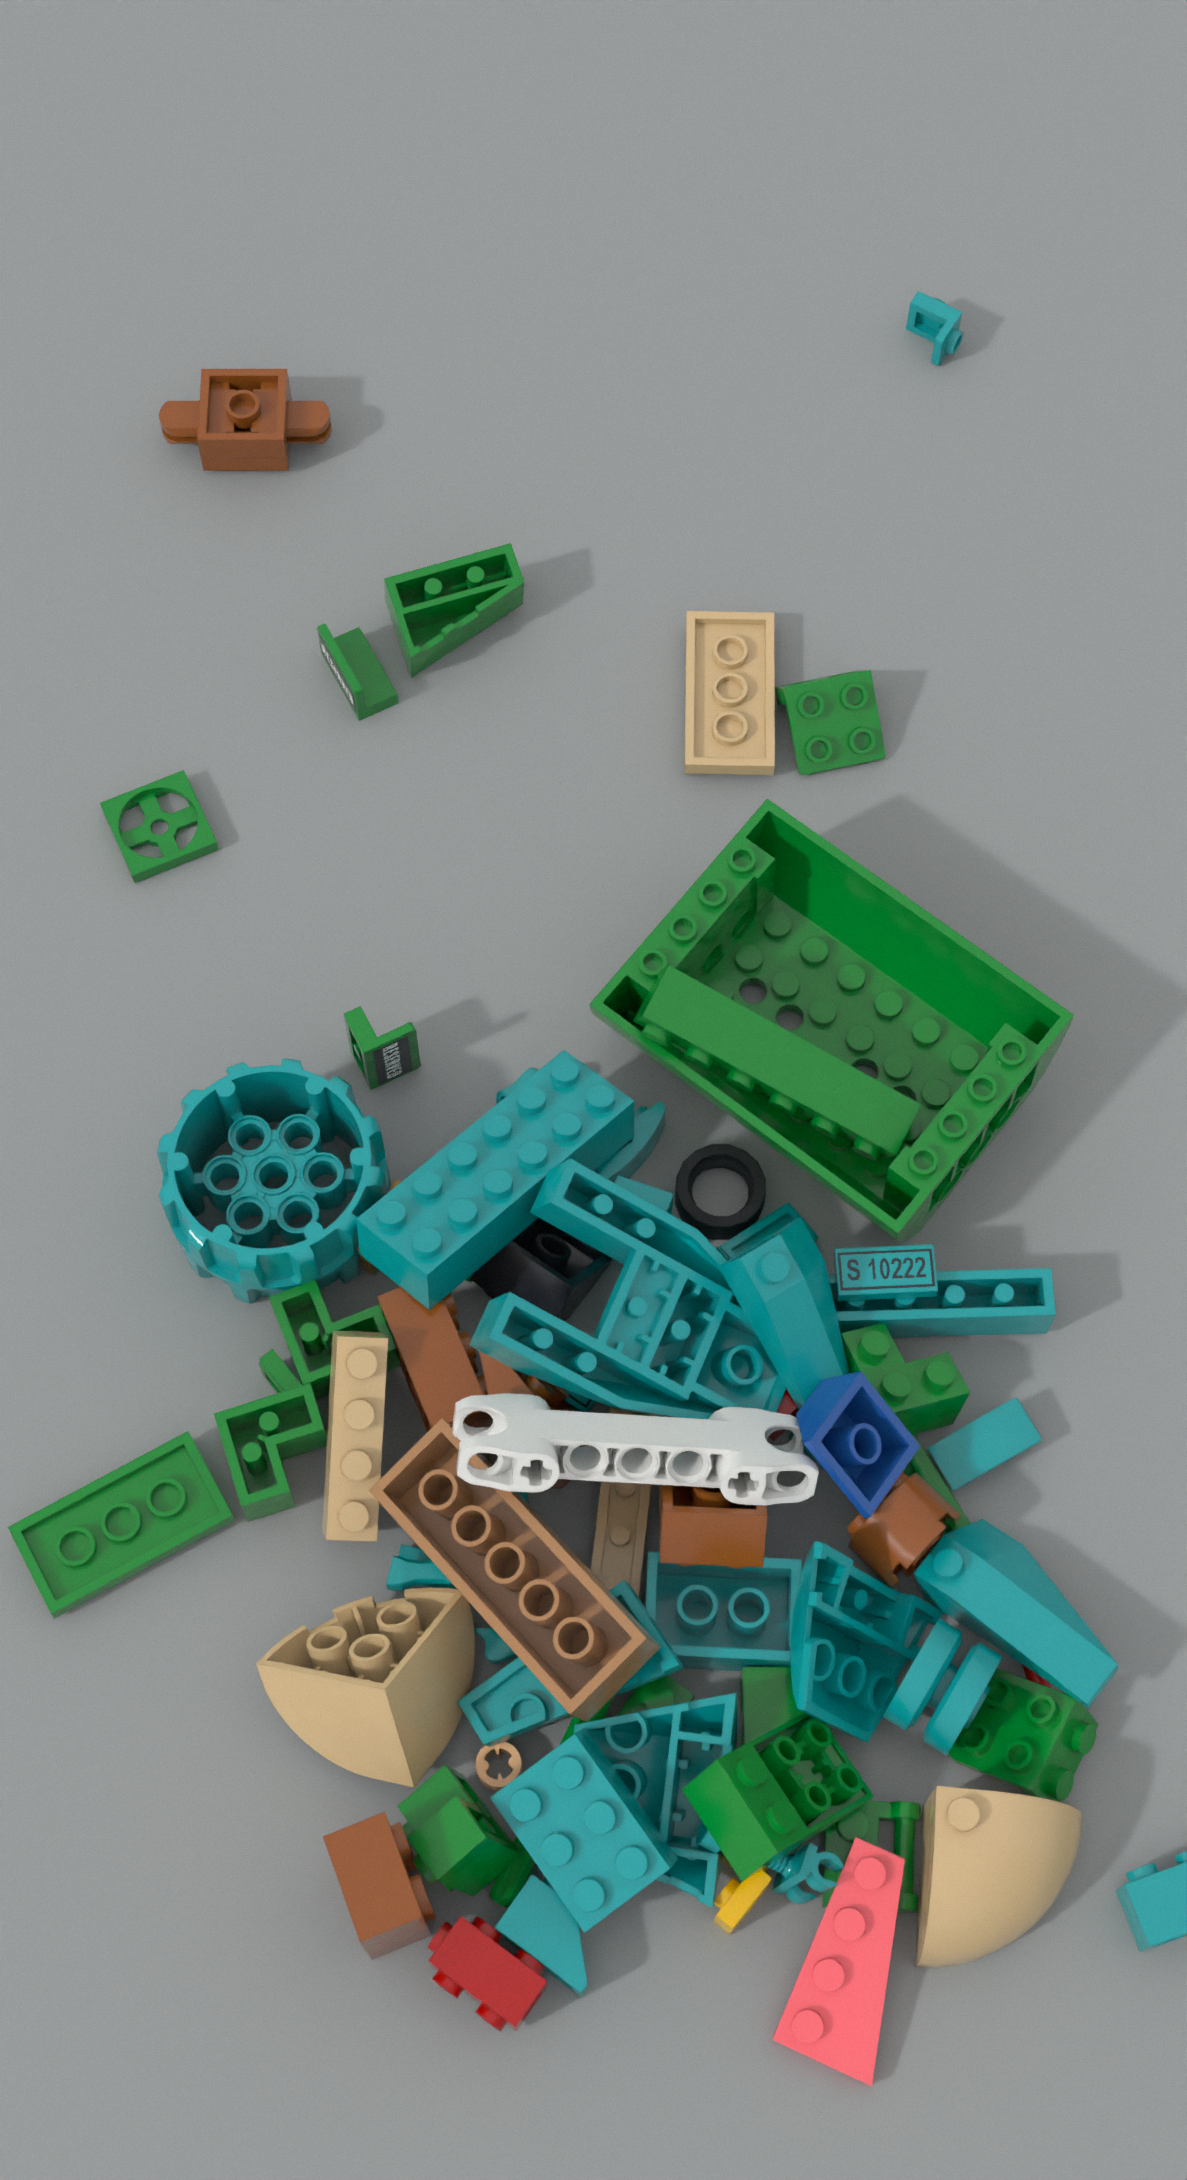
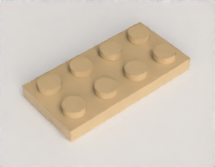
[684,611,775,775]

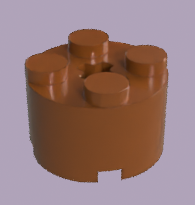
[846,1472,962,1590]

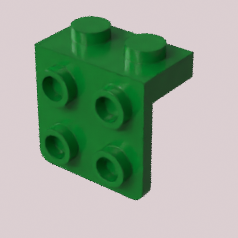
[949,1669,1099,1802]

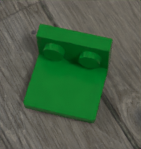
[775,670,886,775]

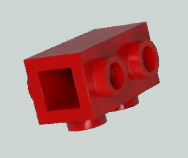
[428,1916,548,2032]

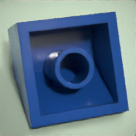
[796,1371,920,1518]

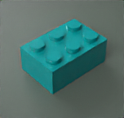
[645,1551,802,1671]
[490,1728,679,1933]

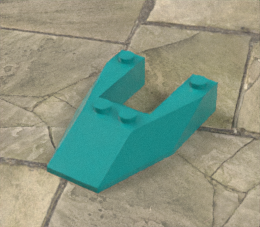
[469,1158,786,1419]

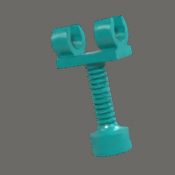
[696,1822,844,1904]

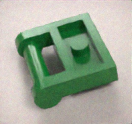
[822,1801,921,1913]

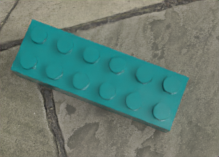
[356,1050,635,1310]

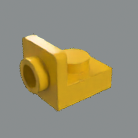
[714,1854,772,1935]

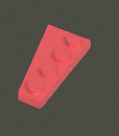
[772,1836,905,2086]

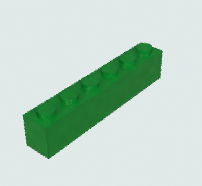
[633,965,922,1161]

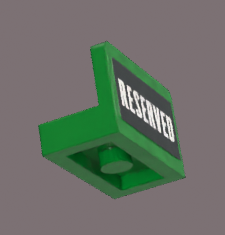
[317,623,399,721]
[343,1006,421,1090]

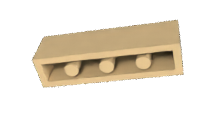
[322,1330,388,1541]

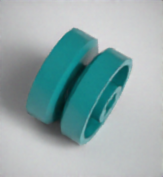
[883,1618,1003,1756]

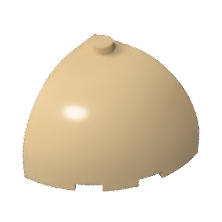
[256,1587,475,1788]
[915,1786,1083,1967]

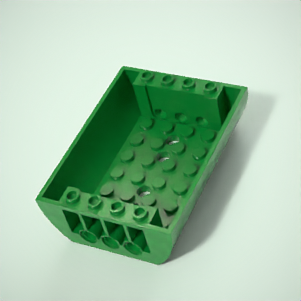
[589,799,1074,1243]

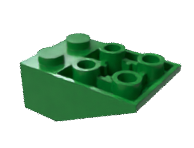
[682,1713,874,1882]

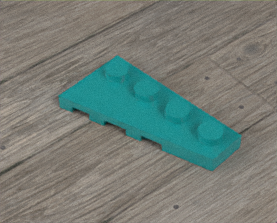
[457,1580,684,1747]

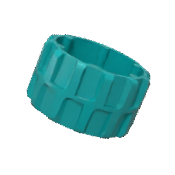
[157,1058,391,1304]

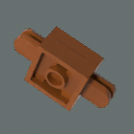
[159,369,332,471]

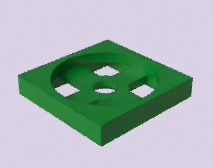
[100,770,219,883]

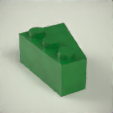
[384,543,524,678]

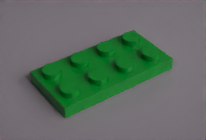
[8,1431,235,1618]

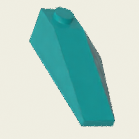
[718,1217,850,1410]
[914,1519,1119,1708]

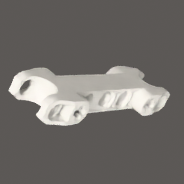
[452,1393,819,1506]

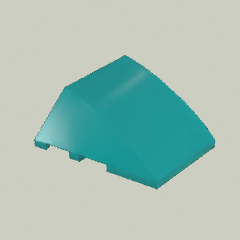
[790,1541,943,1743]
[574,1692,737,1908]

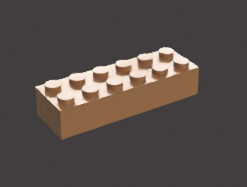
[369,1418,661,1722]

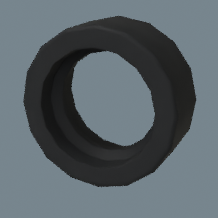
[675,1144,766,1240]

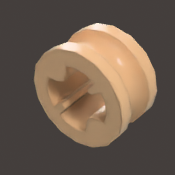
[475,1741,522,1791]

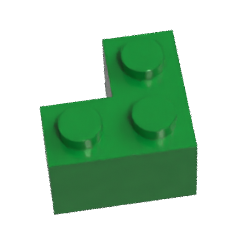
[269,1280,400,1399]
[841,1323,970,1435]
[214,1383,327,1522]
[397,1765,521,1897]

